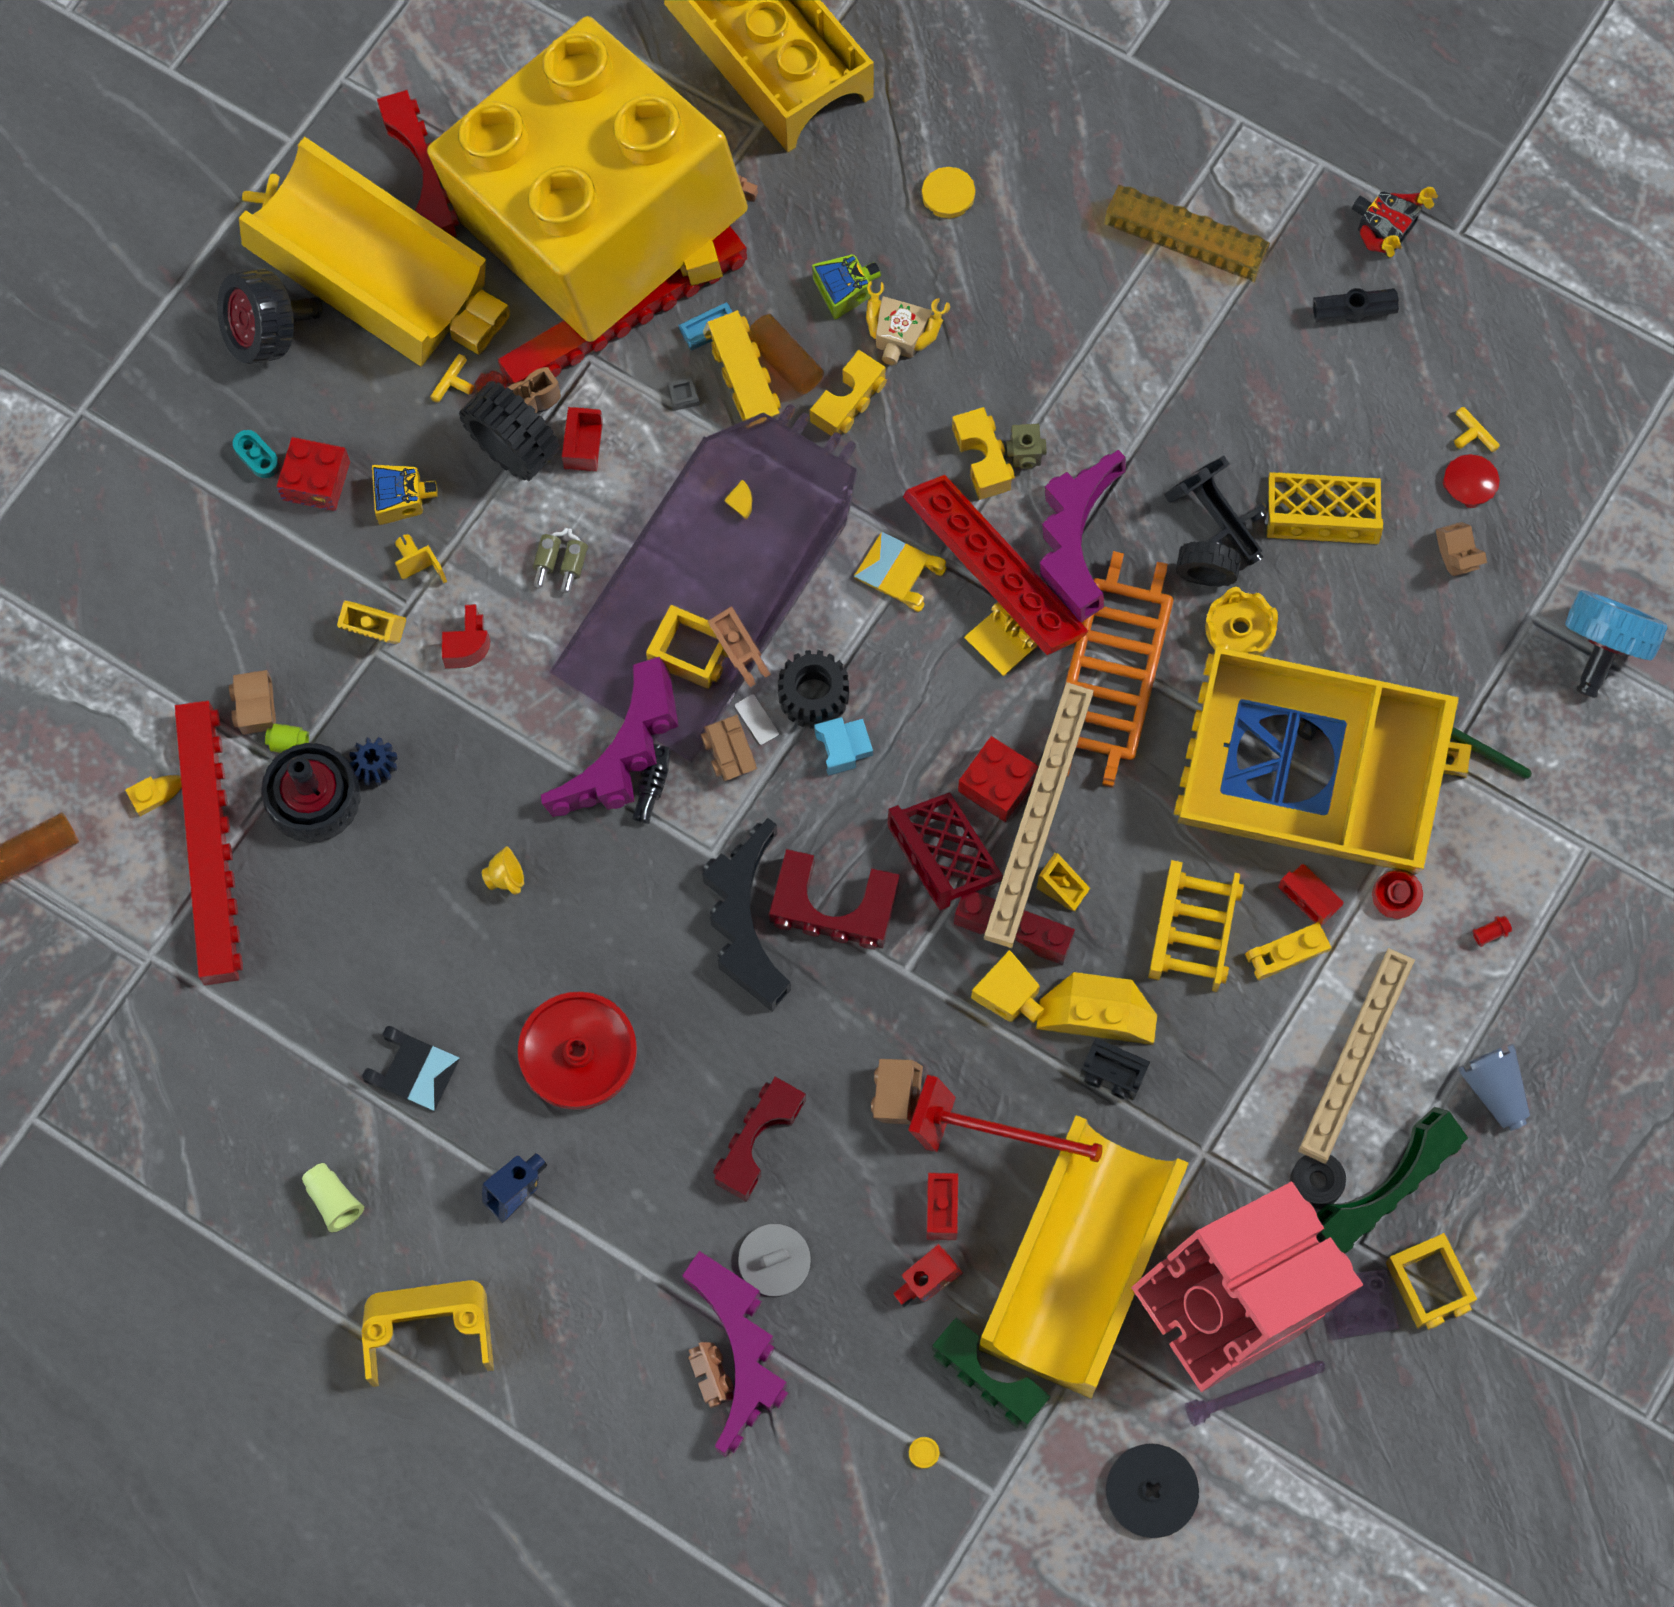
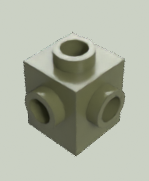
[1006,423,1047,469]

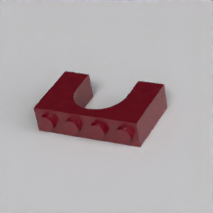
[769,849,900,950]

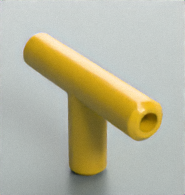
[242,173,280,207]
[430,354,474,403]
[1454,407,1500,452]

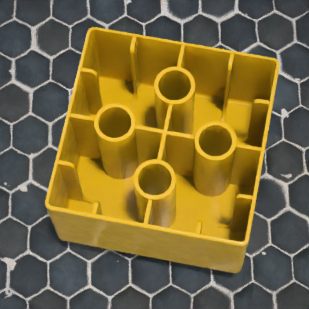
[427,16,748,342]

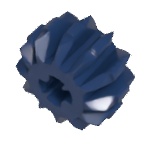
[349,737,398,786]

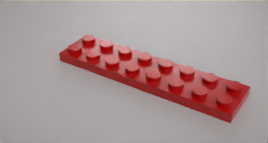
[903,474,1088,655]

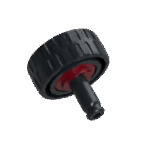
[217,269,323,364]
[261,743,361,843]

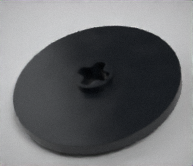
[1106,1444,1199,1538]

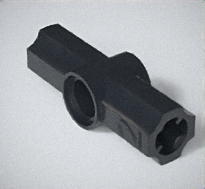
[1312,288,1399,323]

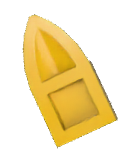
[125,775,182,817]

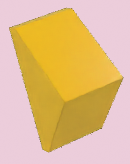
[1037,853,1090,911]

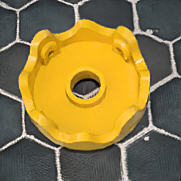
[1205,587,1278,656]

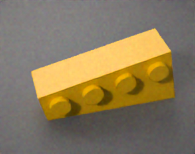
[703,310,781,429]

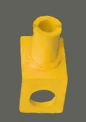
[395,534,447,584]

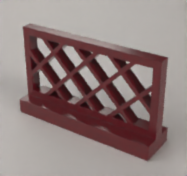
[887,792,1003,911]

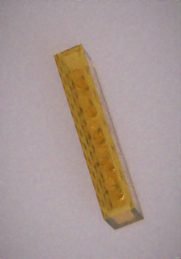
[1104,185,1270,282]

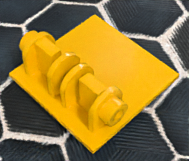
[964,602,1038,676]

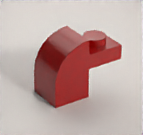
[442,604,491,669]

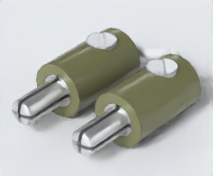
[533,528,588,593]

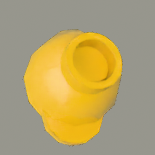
[482,846,524,895]

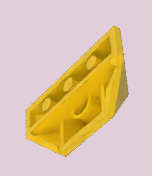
[1036,972,1157,1045]

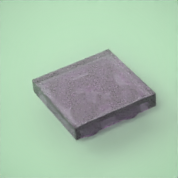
[1332,1268,1399,1339]

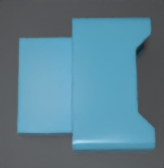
[814,717,873,776]

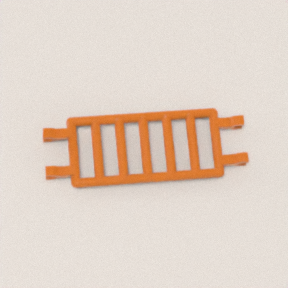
[1063,551,1174,788]

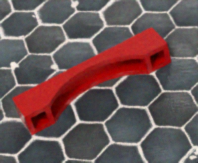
[377,90,459,238]

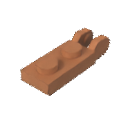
[708,606,771,687]

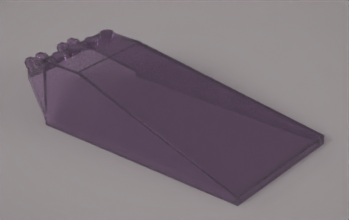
[550,404,858,763]

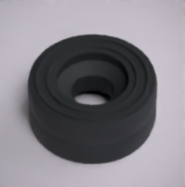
[1290,1155,1346,1209]

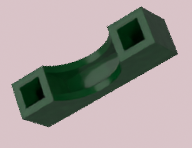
[932,1317,1051,1429]

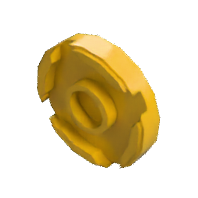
[922,167,976,219]

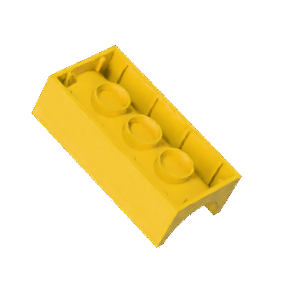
[664,0,874,153]
[239,136,486,367]
[979,1115,1189,1399]

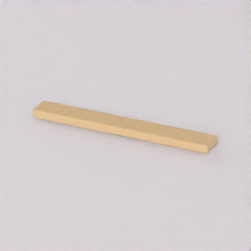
[1298,948,1415,1164]

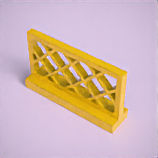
[1267,472,1383,544]

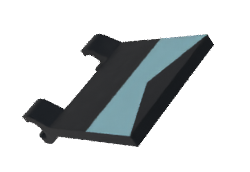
[362,1026,460,1112]

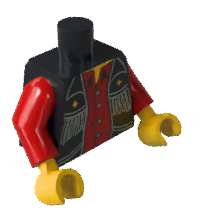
[1352,187,1438,258]

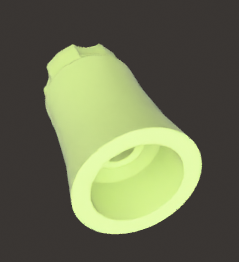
[302,1163,364,1232]

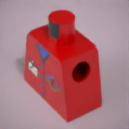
[893,1244,963,1307]

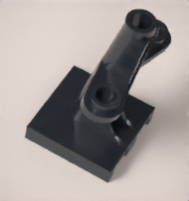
[1164,455,1267,566]

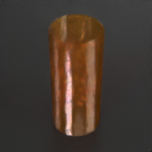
[747,314,824,395]
[0,811,79,884]

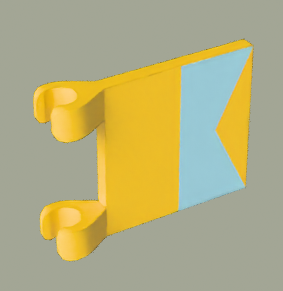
[854,532,947,612]

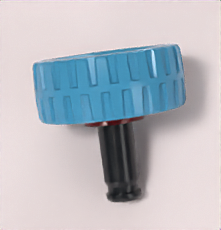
[1565,590,1667,698]

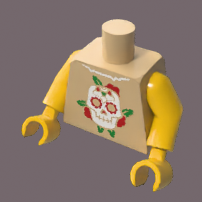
[866,281,950,366]

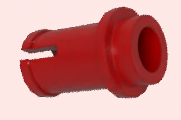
[1472,916,1512,947]

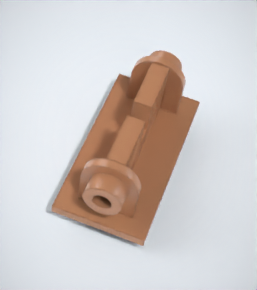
[688,1342,734,1408]

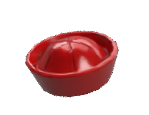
[1372,869,1423,919]

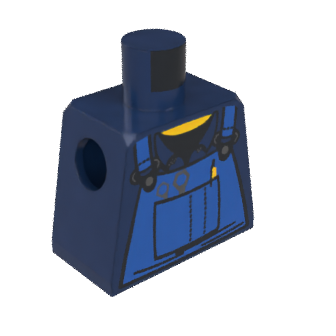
[482,1153,547,1223]

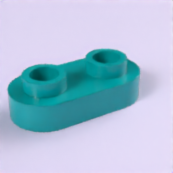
[233,430,279,478]

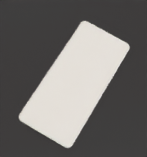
[735,694,779,745]

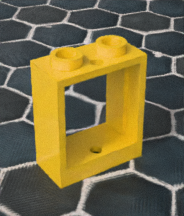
[646,605,729,689]
[1385,1233,1477,1330]

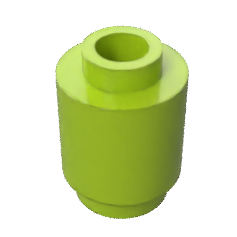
[265,723,309,753]

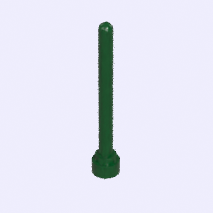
[1451,727,1532,779]

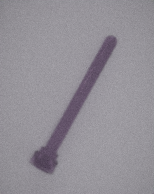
[1185,1361,1325,1427]

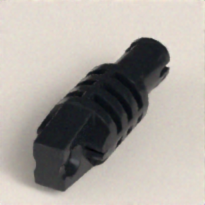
[632,744,671,824]

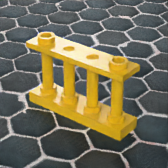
[1148,860,1244,992]

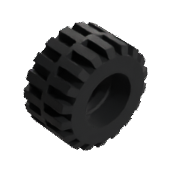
[778,650,849,729]

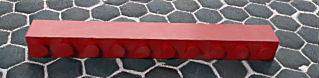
[498,226,747,385]
[174,700,243,986]

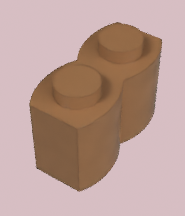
[508,367,561,413]
[229,670,276,735]

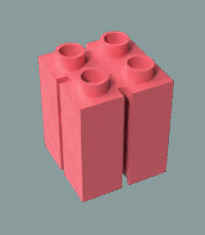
[1131,1181,1363,1392]

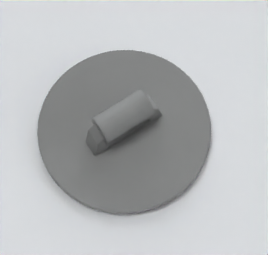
[738,1224,811,1296]

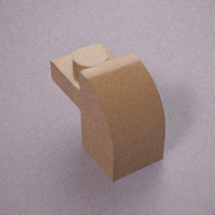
[1435,522,1487,576]

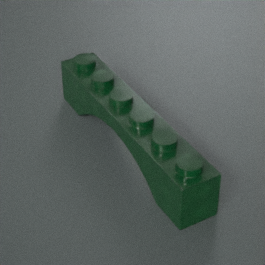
[1316,1107,1468,1254]

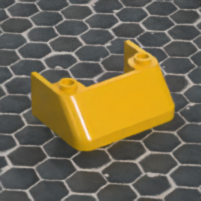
[362,1280,494,1387]

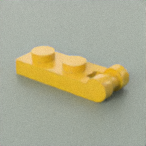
[1245,922,1332,981]

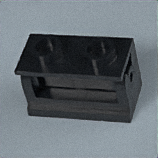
[1080,1038,1150,1100]

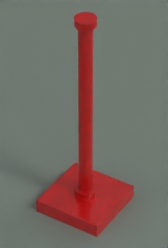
[908,1075,1103,1162]

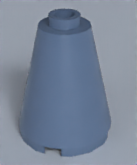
[1458,1044,1530,1131]

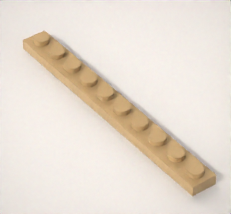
[984,682,1094,948]

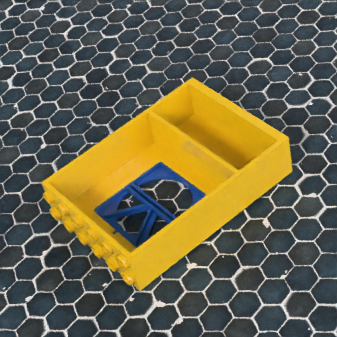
[1173,647,1459,874]

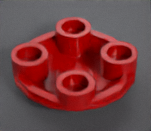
[1443,454,1500,508]

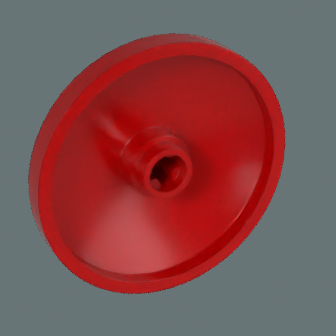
[518,992,637,1110]

